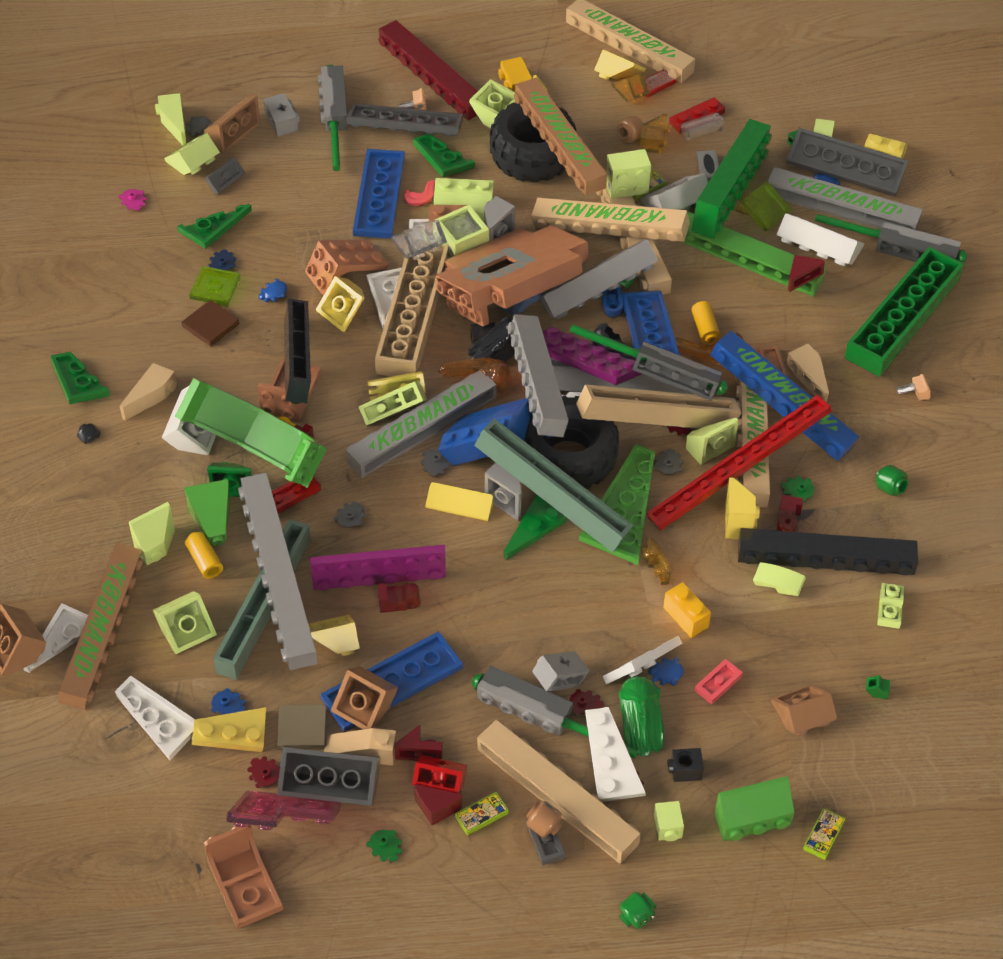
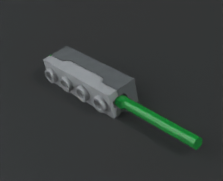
[318,65,348,171]
[815,214,967,263]
[570,324,727,401]
[472,665,639,759]

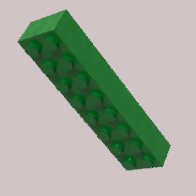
[691,119,772,238]
[844,247,964,377]

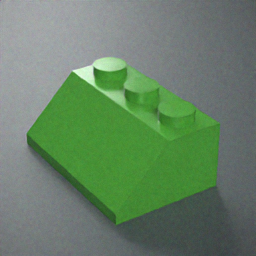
[714,776,794,841]

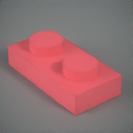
[694,659,743,705]

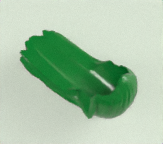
[618,676,664,757]

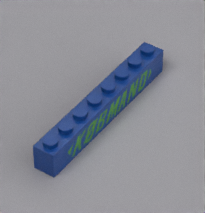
[710,330,859,462]

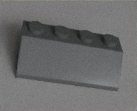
[277,747,381,806]

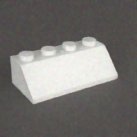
[777,213,865,266]

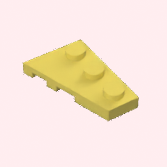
[192,707,266,752]

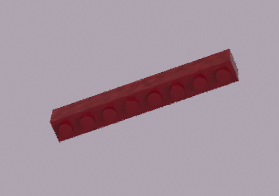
[378,20,478,121]

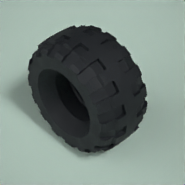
[490,102,576,182]
[524,395,619,489]

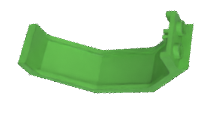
[174,378,327,488]

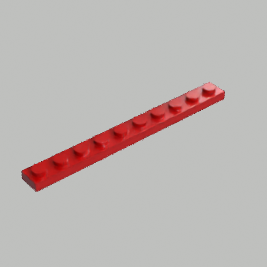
[646,395,832,531]

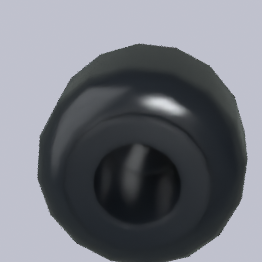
[77,423,101,444]

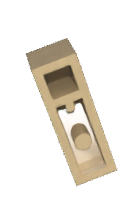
[786,344,829,403]
[120,363,177,420]
[324,728,397,765]

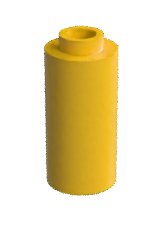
[691,301,721,345]
[185,532,223,579]

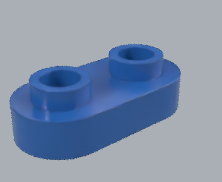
[601,286,623,317]

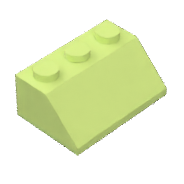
[434,178,494,224]

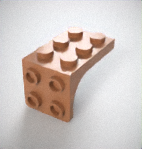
[305,239,388,295]
[257,358,321,421]
[204,824,283,930]

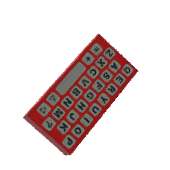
[636,70,677,97]

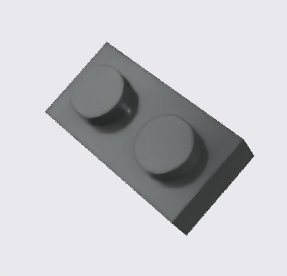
[204,157,245,194]
[526,820,565,866]

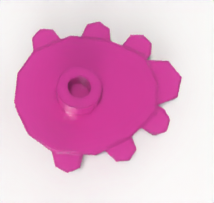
[118,189,147,211]

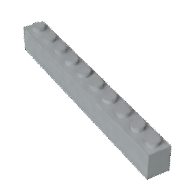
[238,473,317,670]

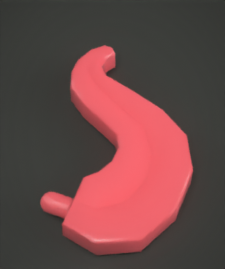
[404,180,435,206]

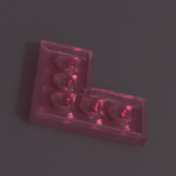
[227,790,341,830]

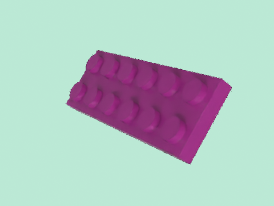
[542,327,642,385]
[310,545,446,590]

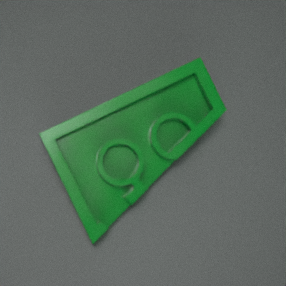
[413,134,475,178]
[51,351,110,405]

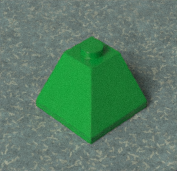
[207,462,252,497]

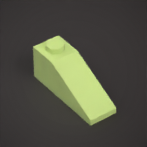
[155,93,187,146]
[358,381,428,426]

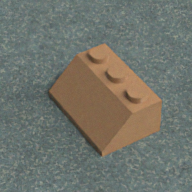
[204,94,260,154]
[0,604,46,676]

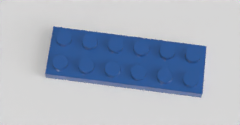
[353,149,405,239]
[622,291,680,356]
[320,631,463,732]

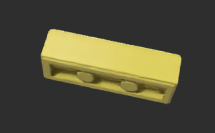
[425,482,493,521]

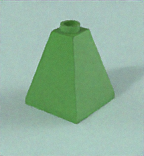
[184,479,231,546]

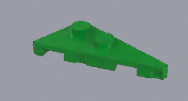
[177,203,252,249]
[503,495,567,560]

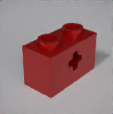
[412,755,467,794]

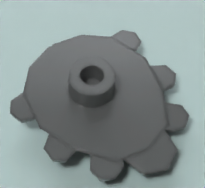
[186,116,213,136]
[421,449,449,477]
[653,449,684,474]
[334,502,366,527]

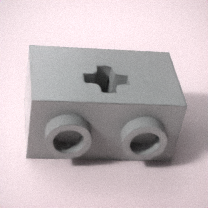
[263,93,300,137]
[532,651,590,691]

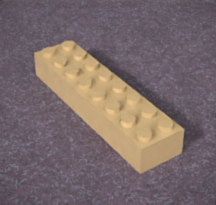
[375,240,449,377]

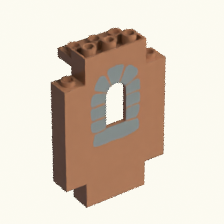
[436,225,589,326]

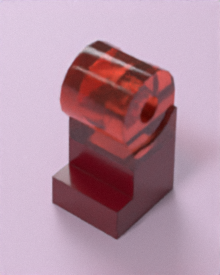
[777,495,803,532]
[377,583,421,613]

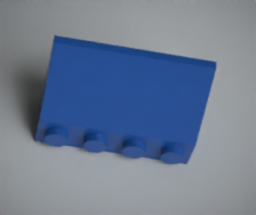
[438,398,531,466]

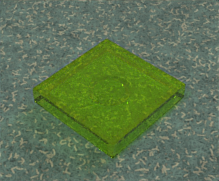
[740,181,792,232]
[189,266,240,306]

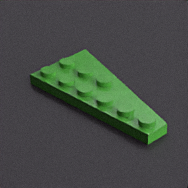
[579,444,655,565]

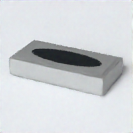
[696,150,719,182]

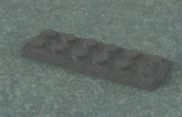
[346,103,463,136]
[786,127,908,197]

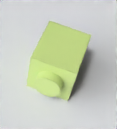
[654,801,684,841]

